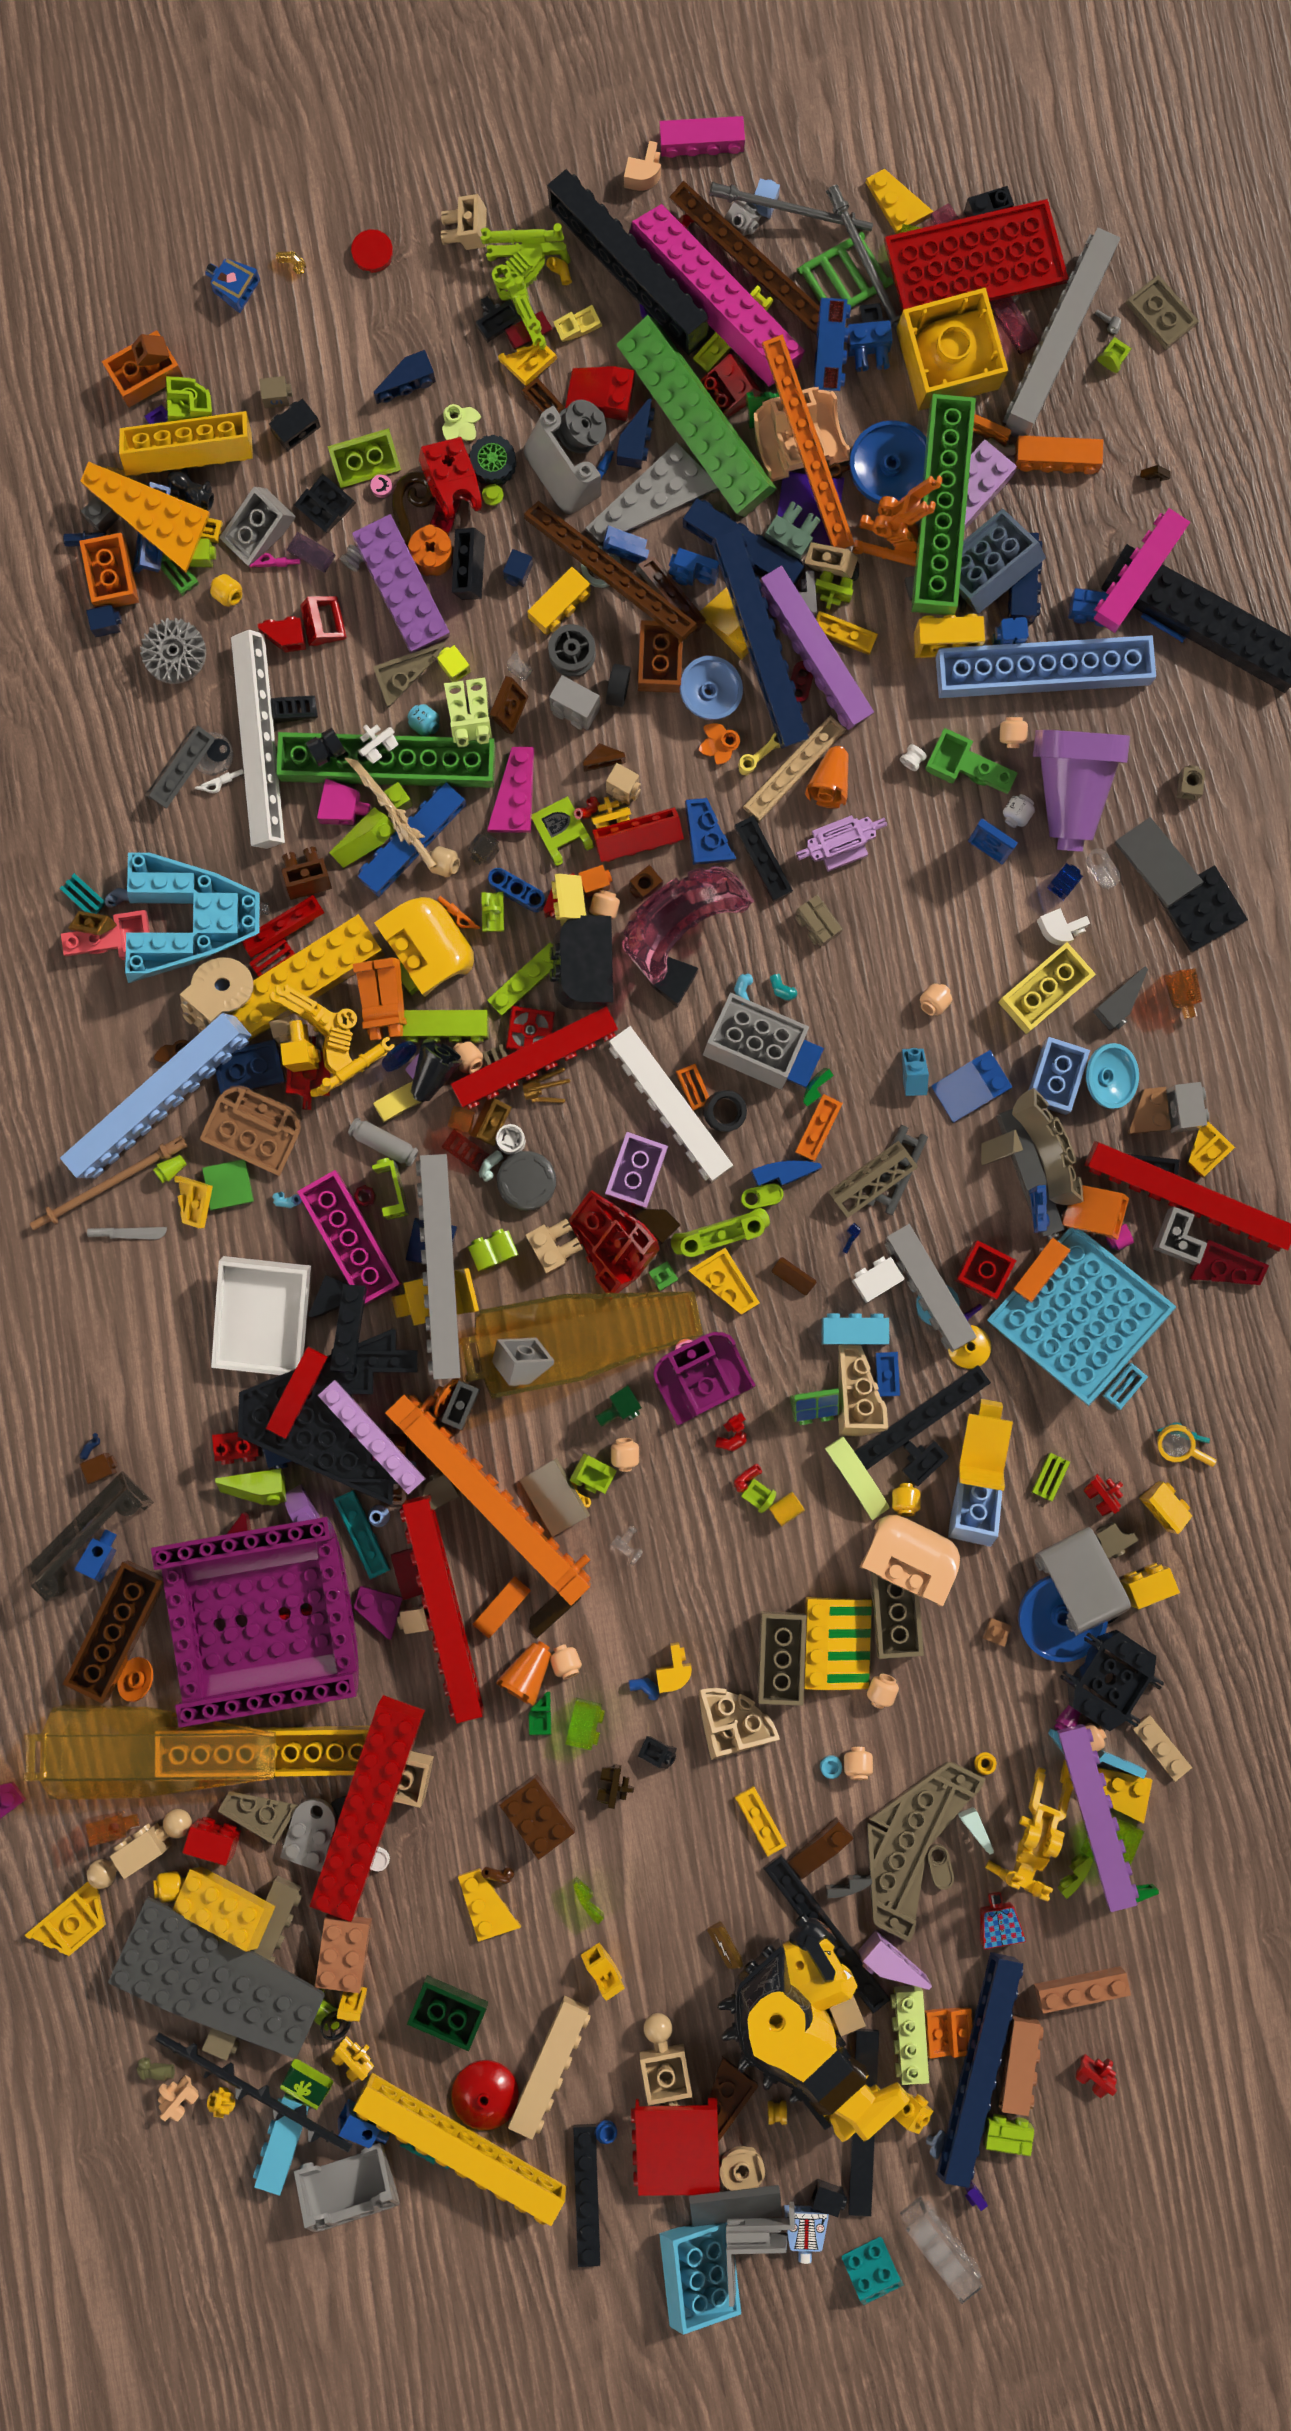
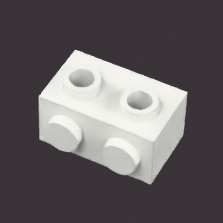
[852,1256,904,1303]

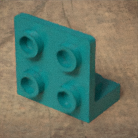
[842,2237,904,2305]

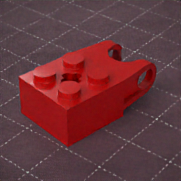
[419,437,482,519]

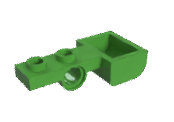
[925,728,1018,794]

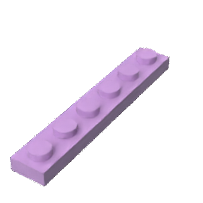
[318,1380,425,1494]

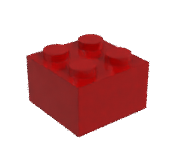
[954,1240,1017,1300]
[183,1817,241,1866]

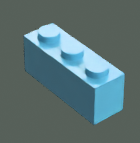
[822,1313,889,1345]

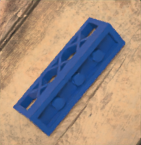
[133,482,171,573]

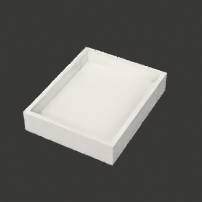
[211,1256,311,1375]

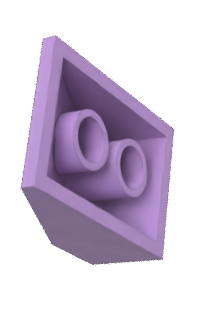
[858,1930,932,1990]

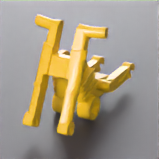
[269,984,395,1097]
[985,1767,1073,1902]

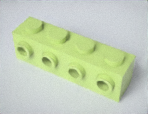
[890,1986,929,2085]

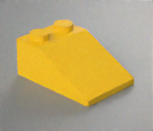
[700,587,770,660]

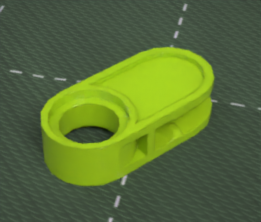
[741,1184,784,1210]

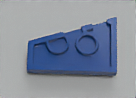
[685,798,736,865]

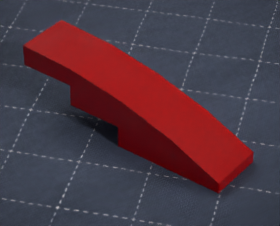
[266,1347,328,1439]

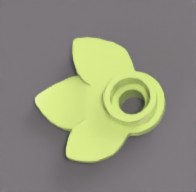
[442,404,481,441]

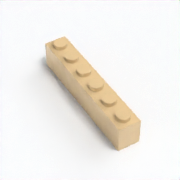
[508,1996,591,2140]

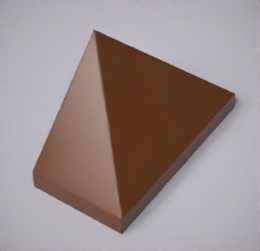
[583,743,626,772]

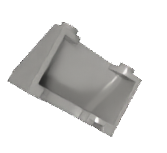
[524,405,601,514]
[1035,1527,1131,1636]
[294,2141,400,2232]

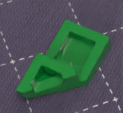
[803,1068,834,1107]
[529,1692,552,1736]

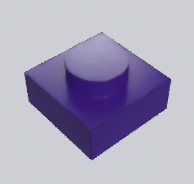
[144,405,168,424]
[965,2180,988,2211]

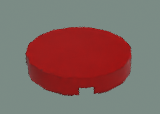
[351,229,394,273]

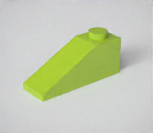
[329,807,396,868]
[215,1468,286,1506]

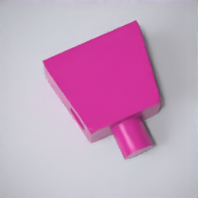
[317,779,370,825]

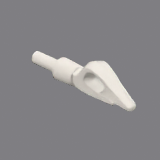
[195,769,244,793]

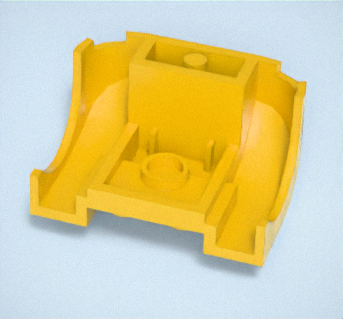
[374,897,474,996]

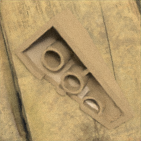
[838,1345,888,1437]

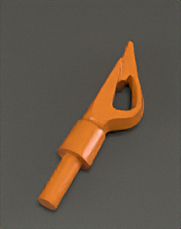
[437,896,481,929]

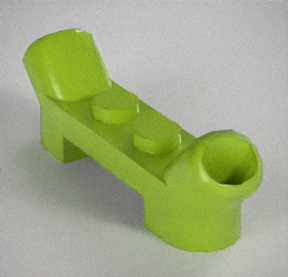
[671,1208,770,1257]

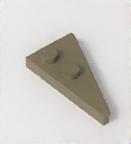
[373,642,445,707]

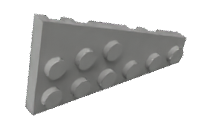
[585,442,719,546]

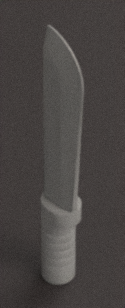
[87,1227,167,1240]

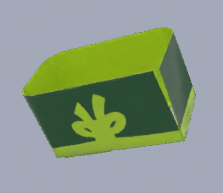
[280,2059,333,2110]

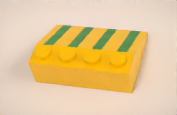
[804,1597,872,1690]

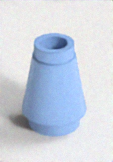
[368,1505,390,1527]

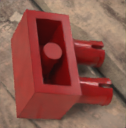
[212,1432,262,1465]

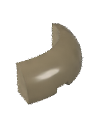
[1012,1088,1083,1205]

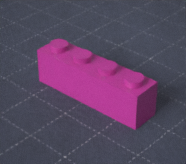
[659,116,745,158]

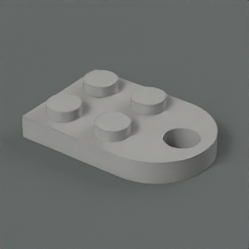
[280,1798,337,1872]

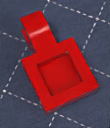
[723,1412,746,1433]

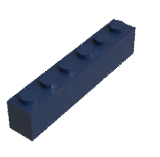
[683,498,804,586]

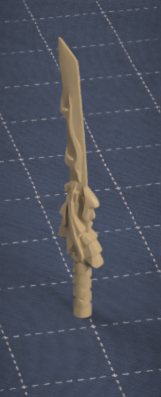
[345,758,436,870]

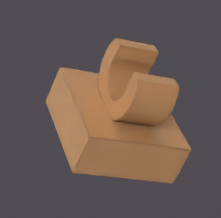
[983,1617,1012,1647]

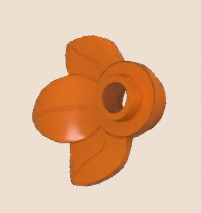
[699,723,740,765]

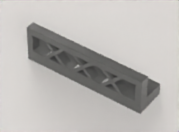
[144,725,216,809]

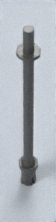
[709,181,873,232]
[826,184,901,334]

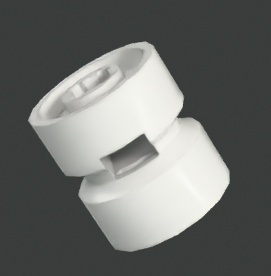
[496,1124,526,1155]

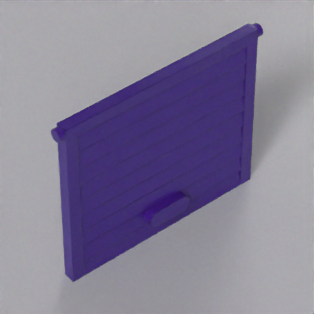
[777,472,844,546]

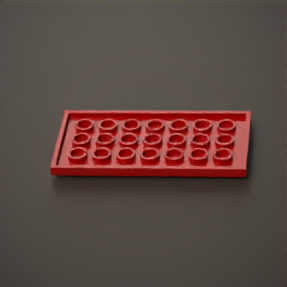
[884,199,1069,312]

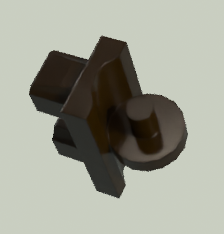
[597,1764,634,1809]

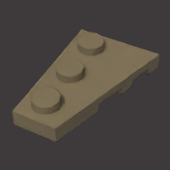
[218,1791,299,1845]

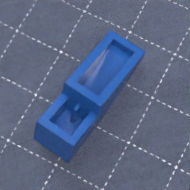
[751,1161,822,1187]

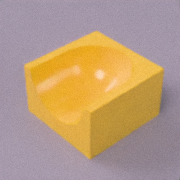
[896,288,1009,411]

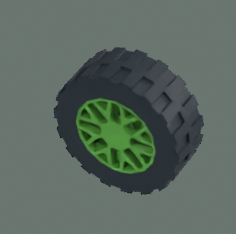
[469,435,516,486]

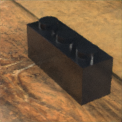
[452,528,485,600]

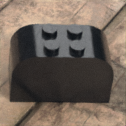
[549,915,613,1010]

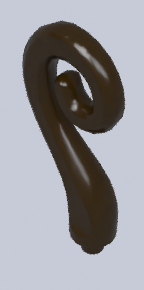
[392,471,435,548]

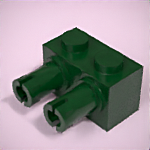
[595,1385,642,1427]

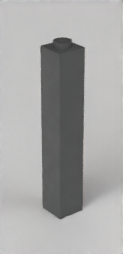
[996,1109,1064,1240]

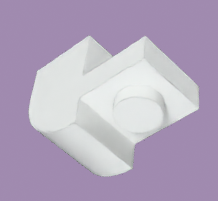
[1037,909,1090,946]

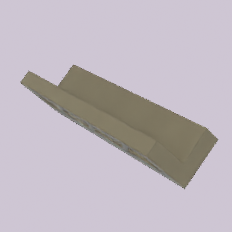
[828,1141,918,1218]

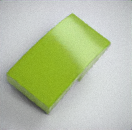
[1057,1853,1093,1899]

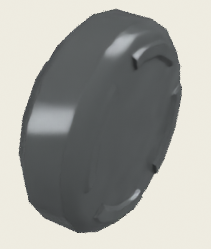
[497,1151,556,1211]

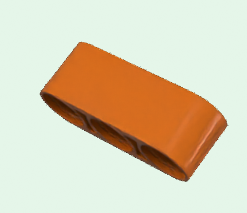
[472,1576,531,1639]

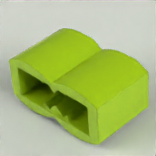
[468,1229,519,1272]

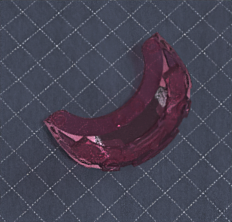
[622,866,754,985]

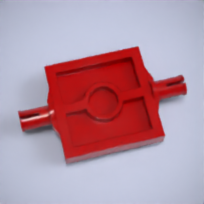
[286,1036,332,1110]

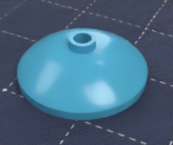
[1086,1043,1139,1109]

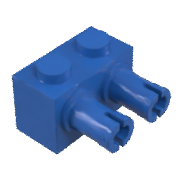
[846,320,893,372]

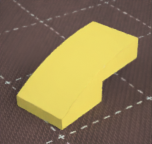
[553,305,602,342]
[373,1081,421,1122]

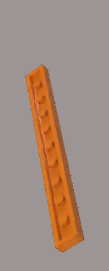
[761,334,854,549]

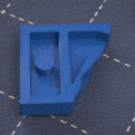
[1029,1185,1049,1233]

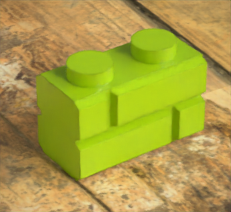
[983,2114,1034,2156]

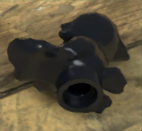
[167,467,214,510]

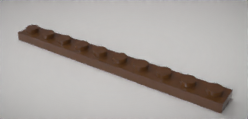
[669,180,836,335]
[524,501,697,641]

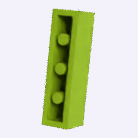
[401,1010,489,1043]

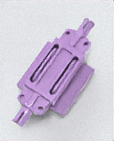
[796,815,887,872]

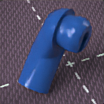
[629,1678,660,1700]

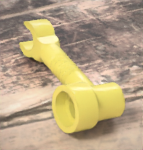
[738,733,780,775]

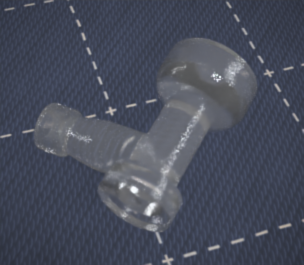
[610,1525,644,1566]

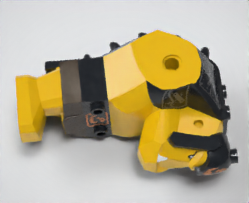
[717,1913,910,2142]

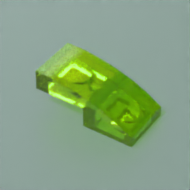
[573,1877,604,1925]

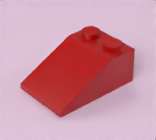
[565,366,635,421]

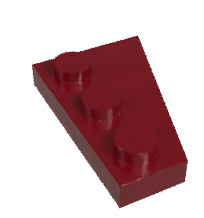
[1189,1239,1269,1285]

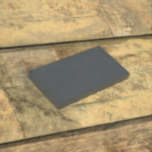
[1115,817,1203,908]
[689,2185,782,2227]

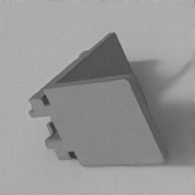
[726,2202,795,2307]

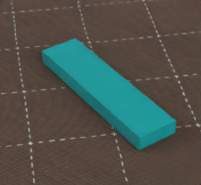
[333,1490,391,1579]

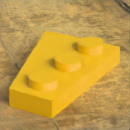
[866,169,934,234]
[458,1868,521,1942]

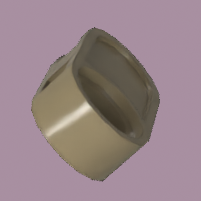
[927,1843,954,1890]

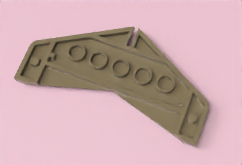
[867,1762,985,1943]

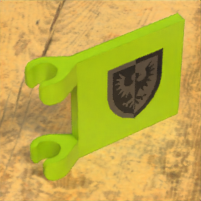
[532,796,594,866]

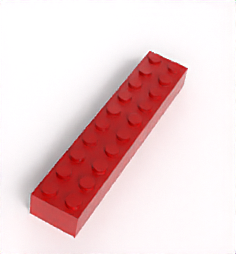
[400,1494,484,1724]
[309,1695,425,1922]

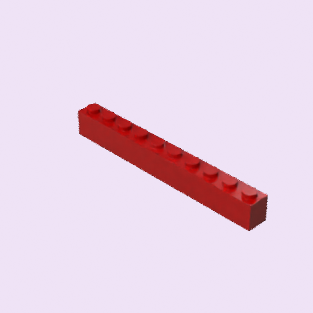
[1084,1141,1291,1252]

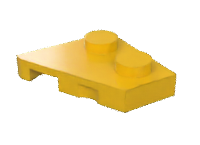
[498,342,557,386]

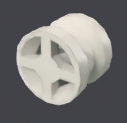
[900,744,927,771]

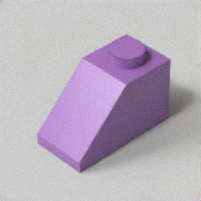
[284,1484,321,1523]

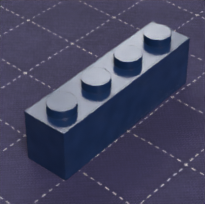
[1008,533,1042,623]

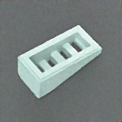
[958,1807,994,1854]

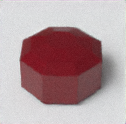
[354,1185,376,1207]

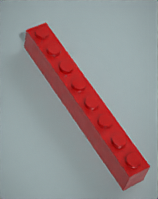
[451,1006,618,1110]

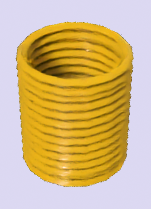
[769,1492,805,1527]

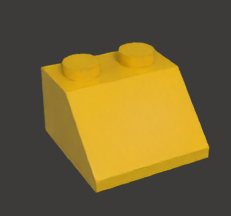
[1139,1481,1192,1534]

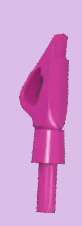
[250,553,301,568]

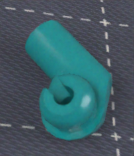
[770,974,797,1001]

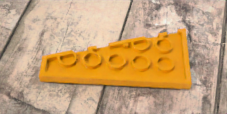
[80,461,210,573]

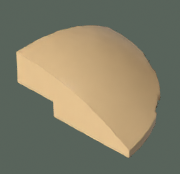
[699,1688,780,1760]

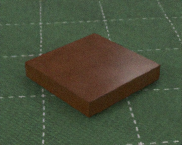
[489,676,529,734]

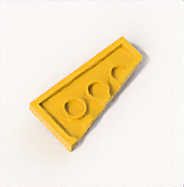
[1060,1759,1152,1824]

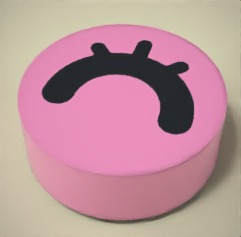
[370,475,392,498]

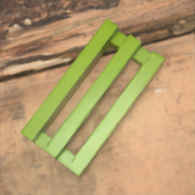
[1031,1452,1070,1502]

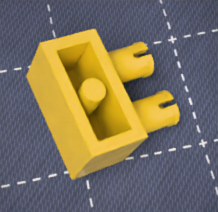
[280,1020,321,1072]

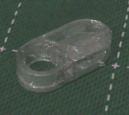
[1086,849,1120,889]

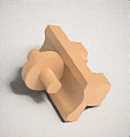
[158,2075,199,2122]

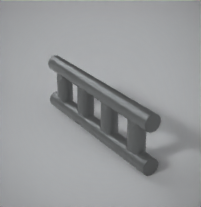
[868,1125,928,1216]

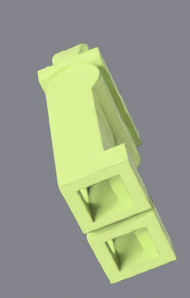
[444,677,492,747]

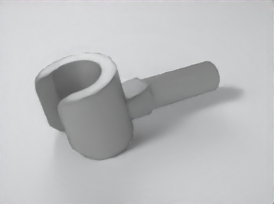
[1095,310,1121,334]

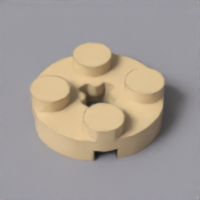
[720,2146,765,2191]

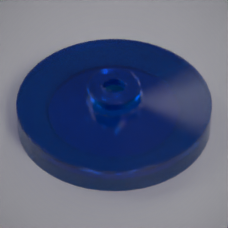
[382,1041,417,1072]

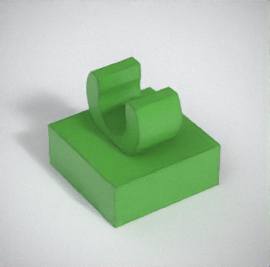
[649,1261,678,1291]

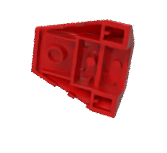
[568,1190,659,1298]

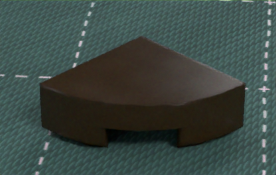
[1140,465,1171,481]

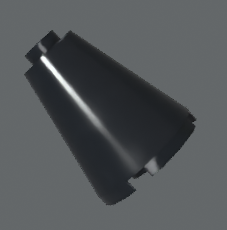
[411,1039,462,1102]

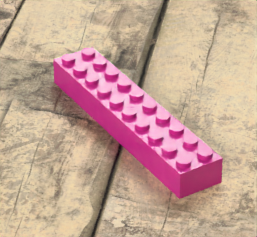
[628,204,805,386]

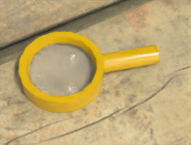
[1157,1424,1217,1467]

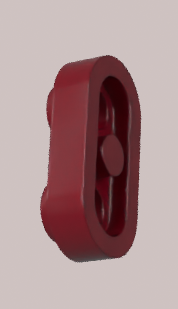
[790,661,813,704]

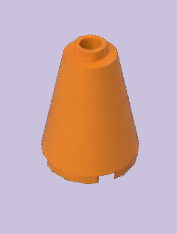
[805,746,849,809]
[496,1641,551,1706]

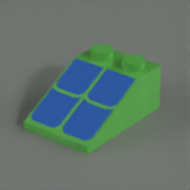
[790,1388,839,1425]

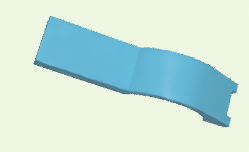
[1048,1728,1147,1779]

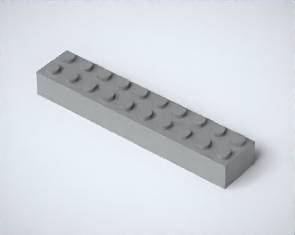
[1003,227,1120,438]
[416,1154,461,1380]

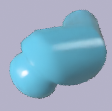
[734,974,753,1005]
[272,1192,302,1208]

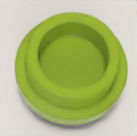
[482,484,503,506]

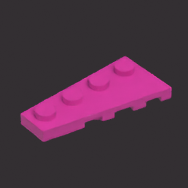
[487,747,534,833]

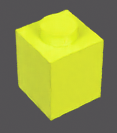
[437,645,471,682]

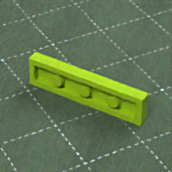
[487,942,553,1016]

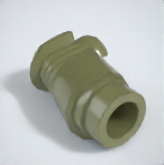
[137,2057,175,2082]

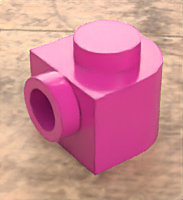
[1106,1224,1134,1251]

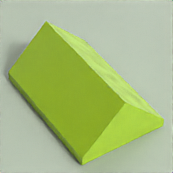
[327,428,401,488]

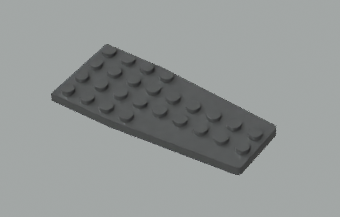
[108,1897,325,2058]

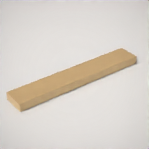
[743,715,846,823]

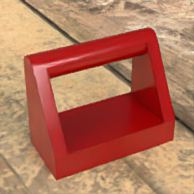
[300,596,347,646]

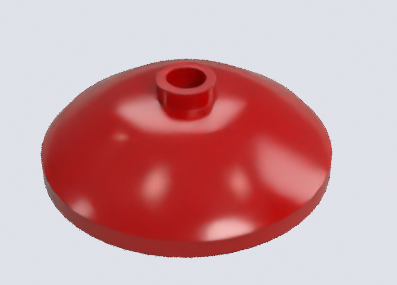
[451,2060,519,2130]

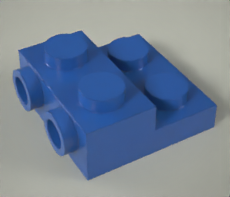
[669,548,719,586]

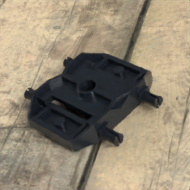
[1060,1630,1164,1731]

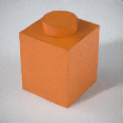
[578,865,613,898]

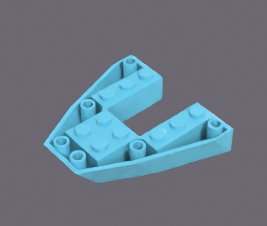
[125,853,260,983]

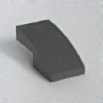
[826,1874,872,1899]

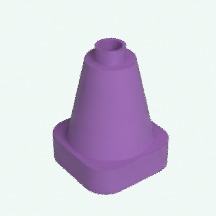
[1033,730,1130,851]

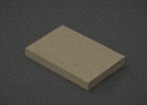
[1125,274,1199,350]
[520,1458,590,1537]

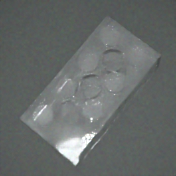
[900,2196,983,2304]

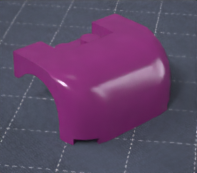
[653,1332,756,1426]

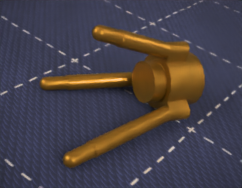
[523,1067,571,1103]

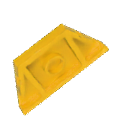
[25,1882,106,1956]

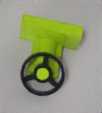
[314,1988,351,2041]

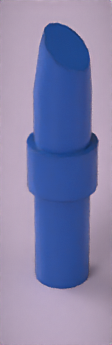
[596,450,615,479]

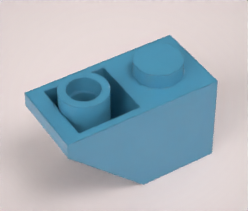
[902,1048,929,1096]

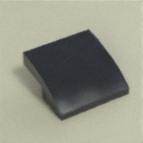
[294,473,356,533]

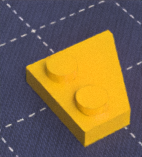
[1187,1122,1235,1178]
[174,1176,213,1228]

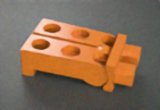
[352,957,407,1041]

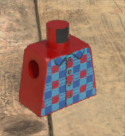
[980,1892,1026,1949]

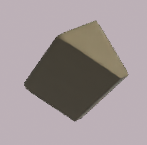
[981,1130,1023,1165]

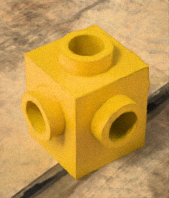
[894,2093,933,2134]

